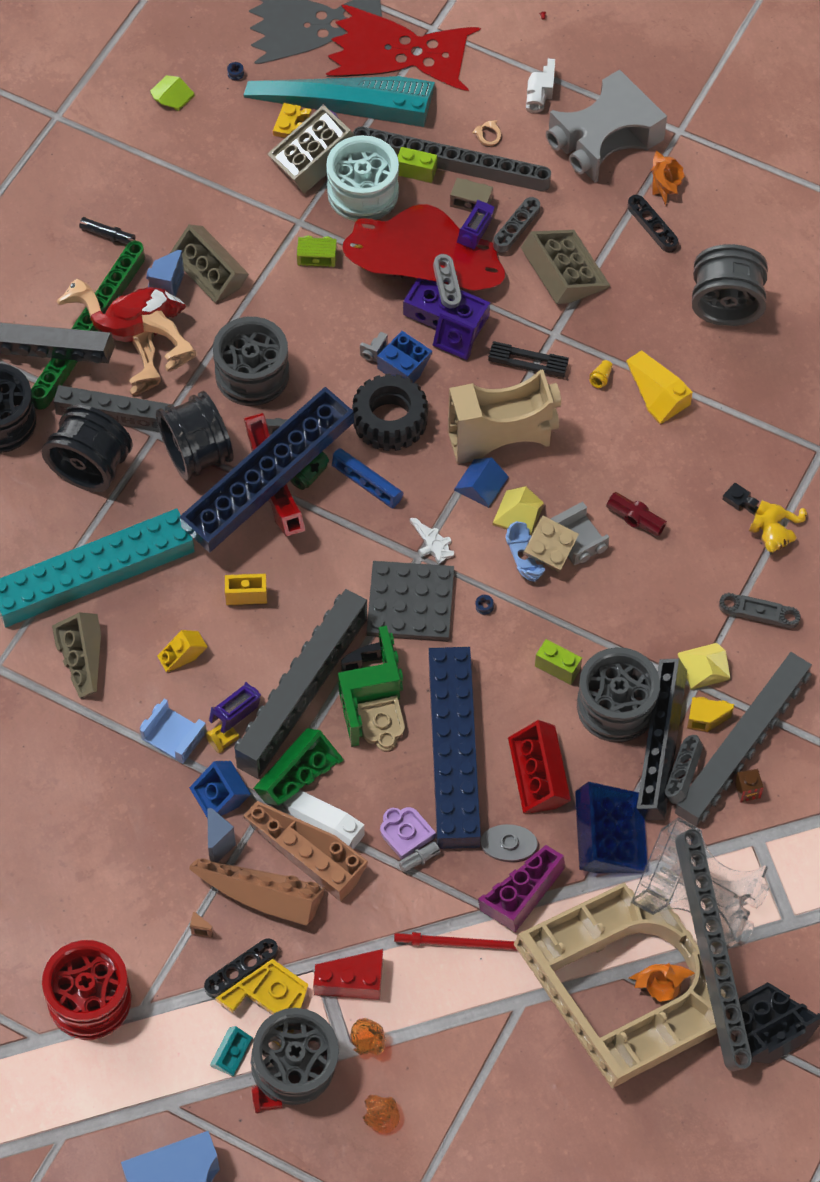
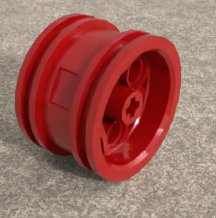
[42,940,132,1040]

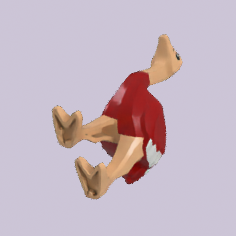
[57,279,196,396]

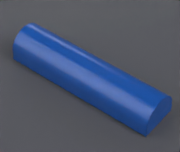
[332,448,404,508]

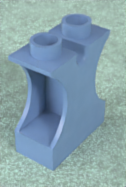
[121,1131,220,1182]

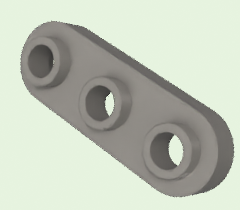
[433,254,461,308]

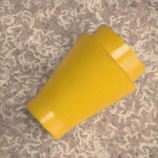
[589,360,613,388]

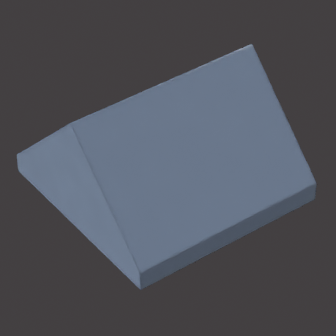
[207,808,236,863]

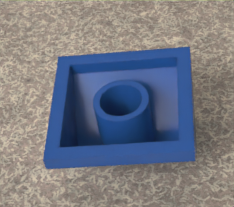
[454,457,509,508]

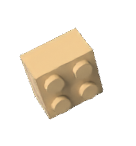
[522,516,579,572]

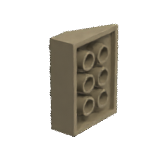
[268,105,355,194]
[521,230,610,304]

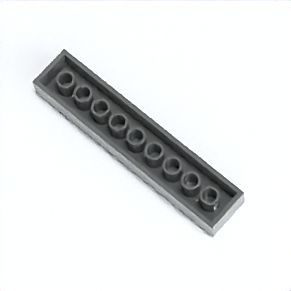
[234,589,367,779]

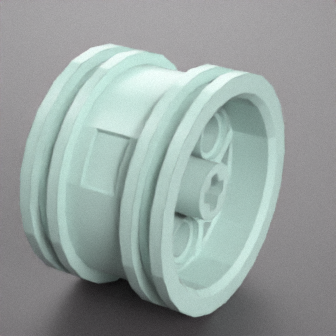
[326,135,399,221]

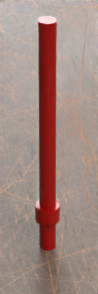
[394,932,517,950]

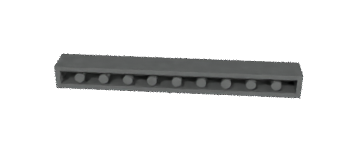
[675,652,812,827]

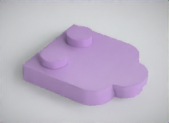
[380,807,436,860]

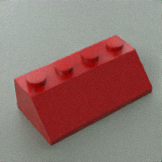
[508,720,571,814]

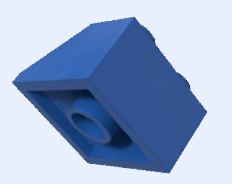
[189,761,251,819]

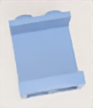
[140,698,207,764]

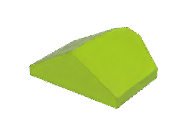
[150,75,195,111]

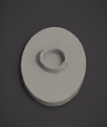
[481,824,538,862]

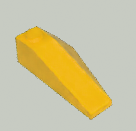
[626,350,693,424]

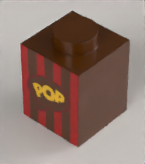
[735,769,764,802]

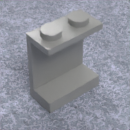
[551,502,609,565]

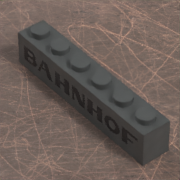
[54,385,174,432]

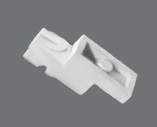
[526,58,555,113]

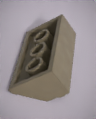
[169,224,249,303]

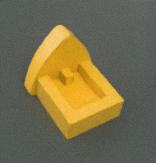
[205,723,239,754]

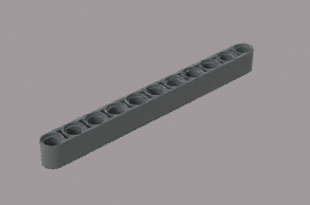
[353,127,551,191]
[675,829,752,1072]

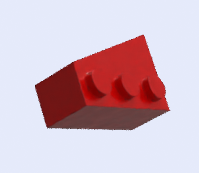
[313,949,383,1000]

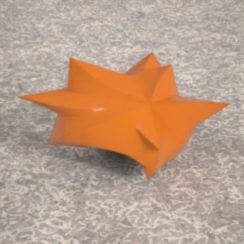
[650,150,685,205]
[628,963,695,1002]

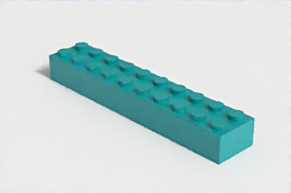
[0,508,195,628]

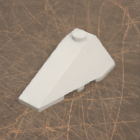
[283,790,365,849]

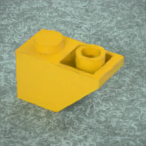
[157,630,207,672]
[687,697,734,732]

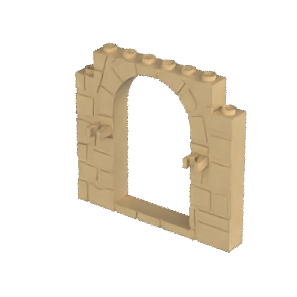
[514,882,725,1089]

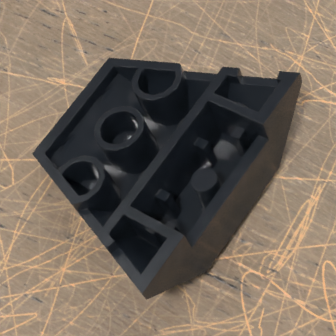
[739,982,820,1064]

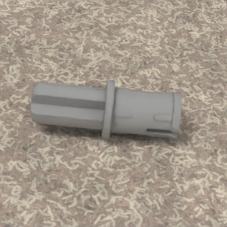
[399,842,441,872]

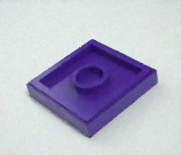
[432,311,478,360]

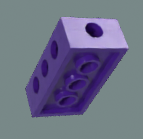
[403,278,490,341]

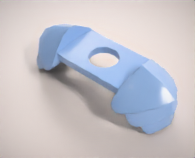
[506,521,545,582]

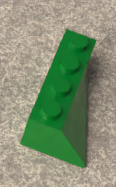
[253,728,344,806]

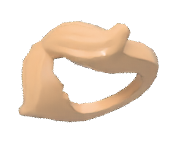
[472,120,501,146]

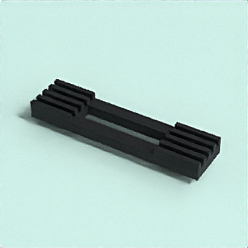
[488,341,569,378]

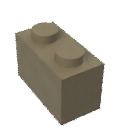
[450,178,493,215]

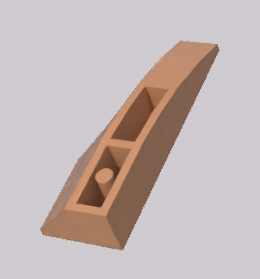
[243,801,368,902]
[189,858,325,926]

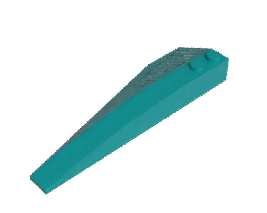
[244,76,435,127]

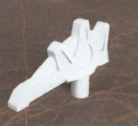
[410,518,454,565]

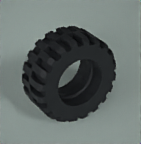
[352,374,428,451]

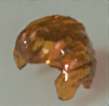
[350,1018,385,1056]
[363,1095,400,1133]

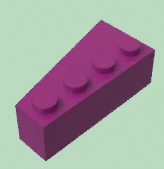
[478,845,565,932]

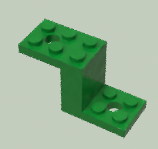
[338,626,403,747]

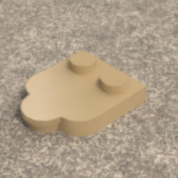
[357,696,405,751]

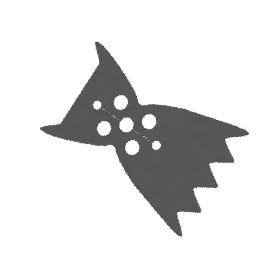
[249,0,391,64]

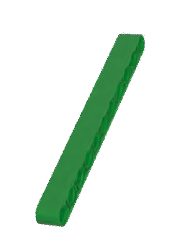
[31,241,145,410]

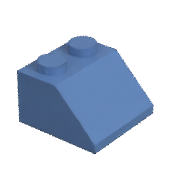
[146,250,184,297]

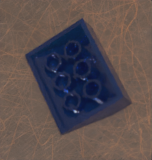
[575,781,648,874]

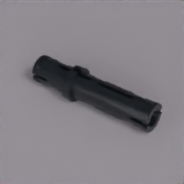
[79,217,136,244]

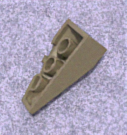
[52,612,101,698]

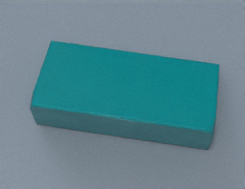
[210,1026,253,1076]

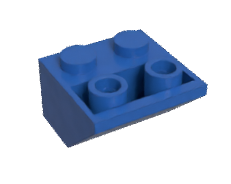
[377,331,432,383]

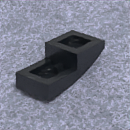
[341,642,381,672]

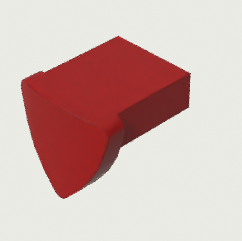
[252,1086,282,1113]

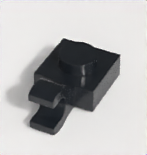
[722,483,759,514]

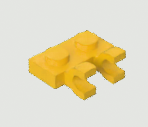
[273,103,312,138]

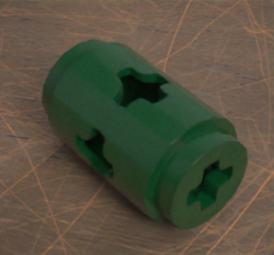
[290,451,329,490]

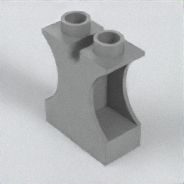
[546,69,667,183]

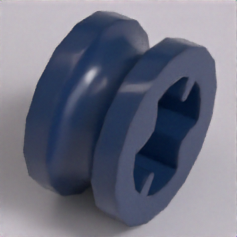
[227,62,244,81]
[475,595,494,615]

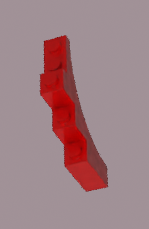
[244,413,306,537]

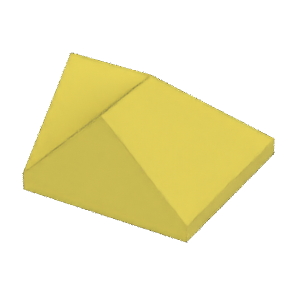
[493,486,544,535]
[677,643,730,690]

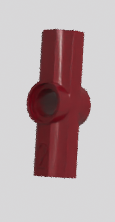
[606,492,667,537]

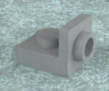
[360,332,388,362]

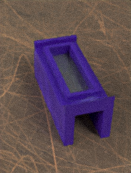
[457,200,495,249]
[209,682,261,734]

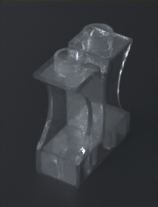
[631,817,769,949]

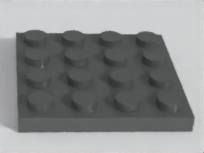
[366,561,454,641]

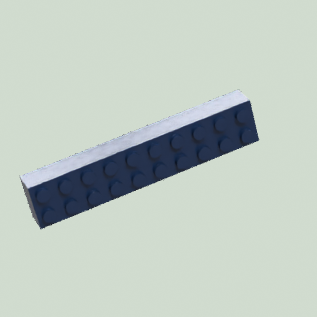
[180,387,354,553]
[428,647,481,849]

